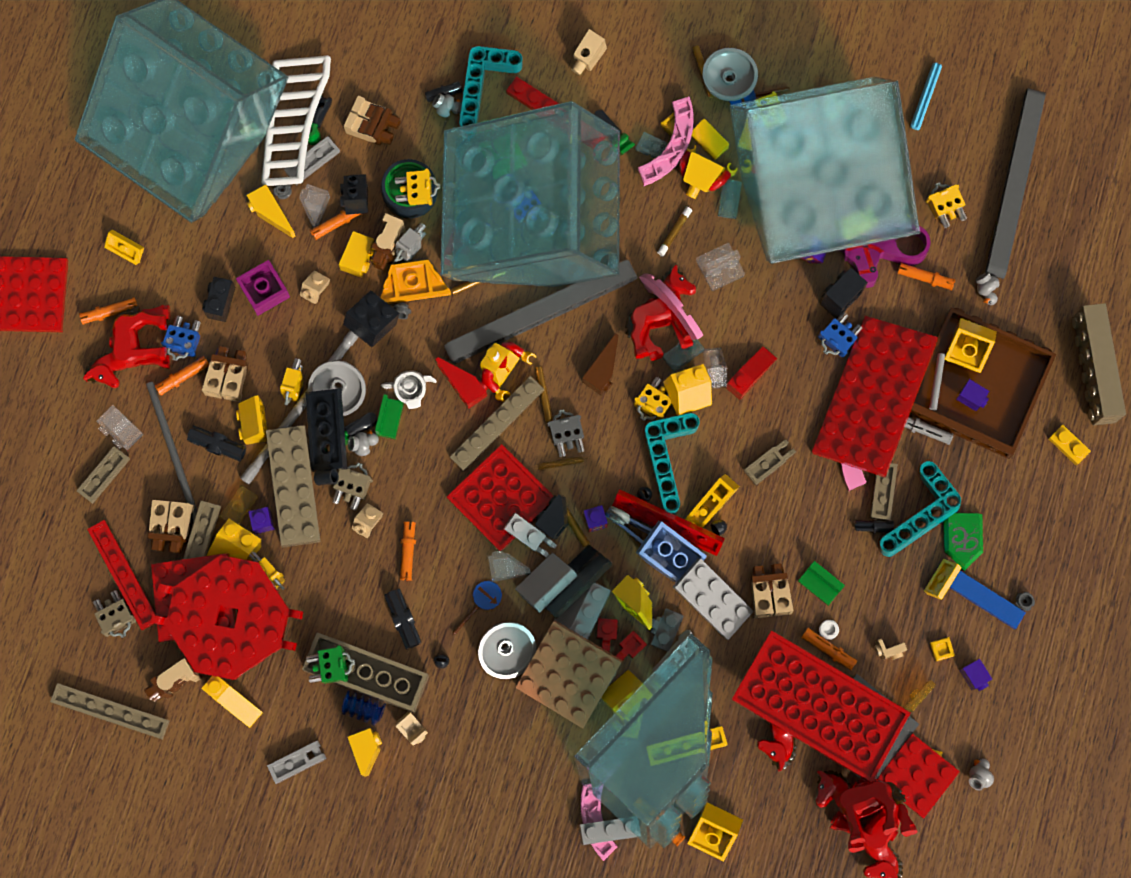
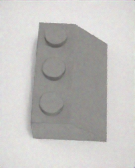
[554,581,611,639]

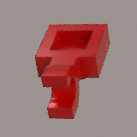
[597,618,618,653]
[616,631,647,661]

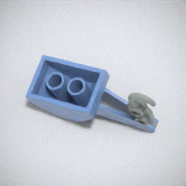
[605,506,707,583]

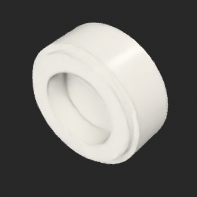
[819,620,839,640]

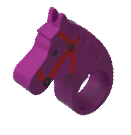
[835,222,931,288]

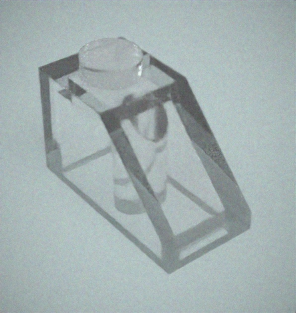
[299,184,330,228]
[703,348,727,389]
[488,551,531,582]

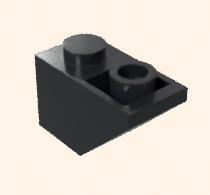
[535,494,568,540]

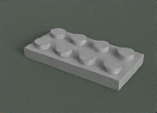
[673,558,753,640]

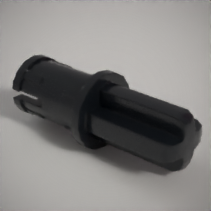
[425,81,462,102]
[855,519,894,534]

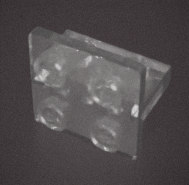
[696,243,745,291]

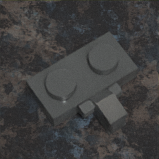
[650,608,684,652]

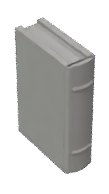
[515,553,577,613]

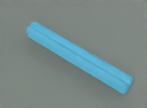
[910,63,942,130]

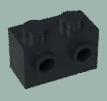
[340,174,368,215]
[202,277,236,322]

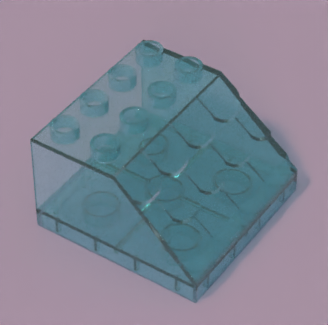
[75,0,289,223]
[730,76,920,264]
[441,101,620,287]
[574,634,713,849]

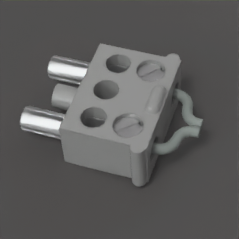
[394,223,426,263]

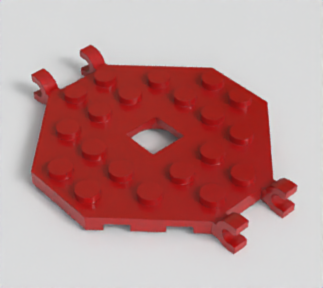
[150,555,304,680]

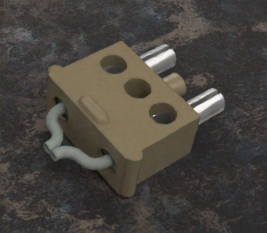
[332,463,373,510]
[93,590,136,638]

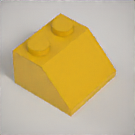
[945,318,997,373]
[663,364,712,416]
[236,395,267,445]
[207,519,262,561]
[612,575,652,630]
[601,670,655,726]
[348,728,382,777]
[687,802,743,862]

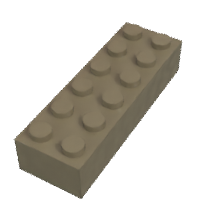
[1072,303,1126,426]
[266,425,321,548]
[302,632,429,713]

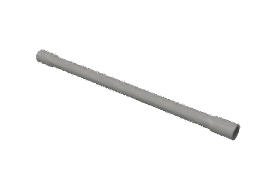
[240,330,358,484]

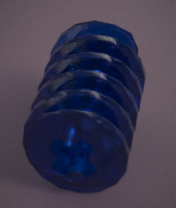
[342,690,386,726]

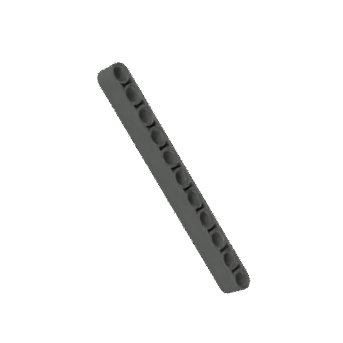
[985,88,1046,279]
[444,260,637,364]

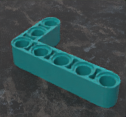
[459,46,523,137]
[644,413,700,515]
[880,461,961,557]

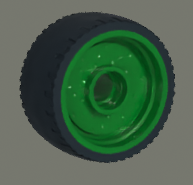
[381,159,438,219]

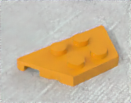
[380,260,451,304]

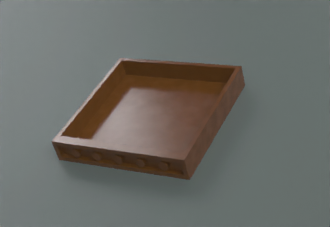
[909,308,1056,459]

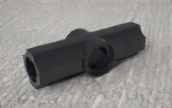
[187,425,247,462]
[384,588,421,650]

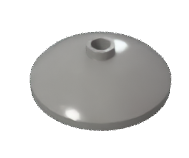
[702,48,758,101]
[308,360,366,416]
[478,622,536,679]

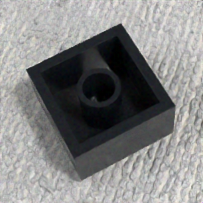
[820,268,868,319]
[343,290,400,347]

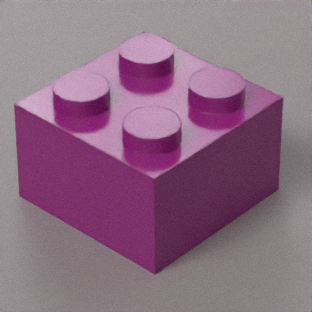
[236,260,290,316]

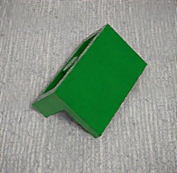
[375,394,404,440]
[798,561,845,606]

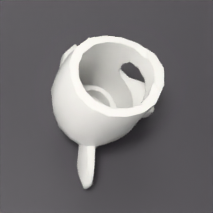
[381,370,436,409]

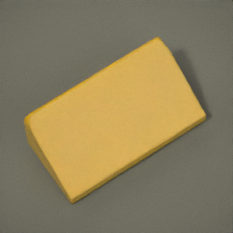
[691,119,729,160]

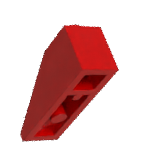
[726,347,777,400]
[435,357,488,409]

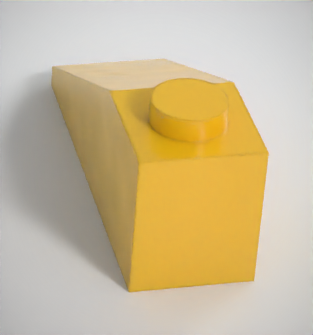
[247,185,296,238]
[685,474,740,528]
[201,676,263,728]

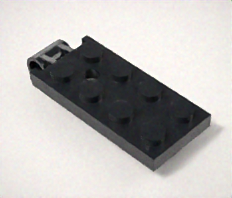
[305,389,347,486]

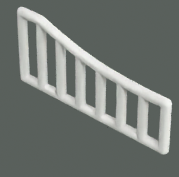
[261,55,331,186]

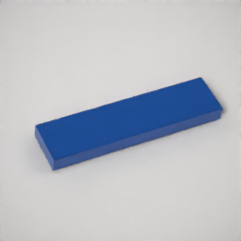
[949,571,1026,630]

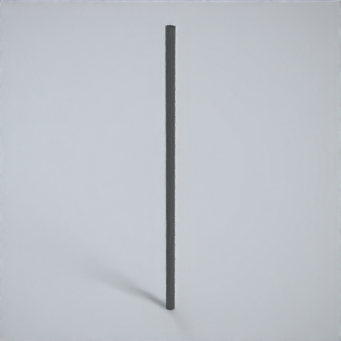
[146,382,210,556]

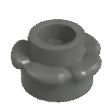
[273,184,292,199]
[393,303,411,319]
[1016,592,1035,611]

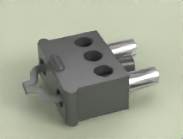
[547,409,584,457]

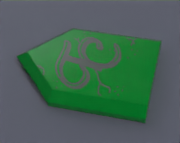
[943,513,983,571]

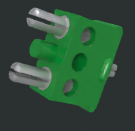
[306,645,355,684]

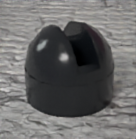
[637,487,652,502]
[710,519,727,536]
[434,653,450,669]

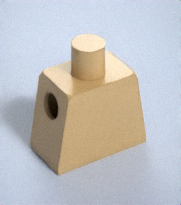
[571,29,607,76]

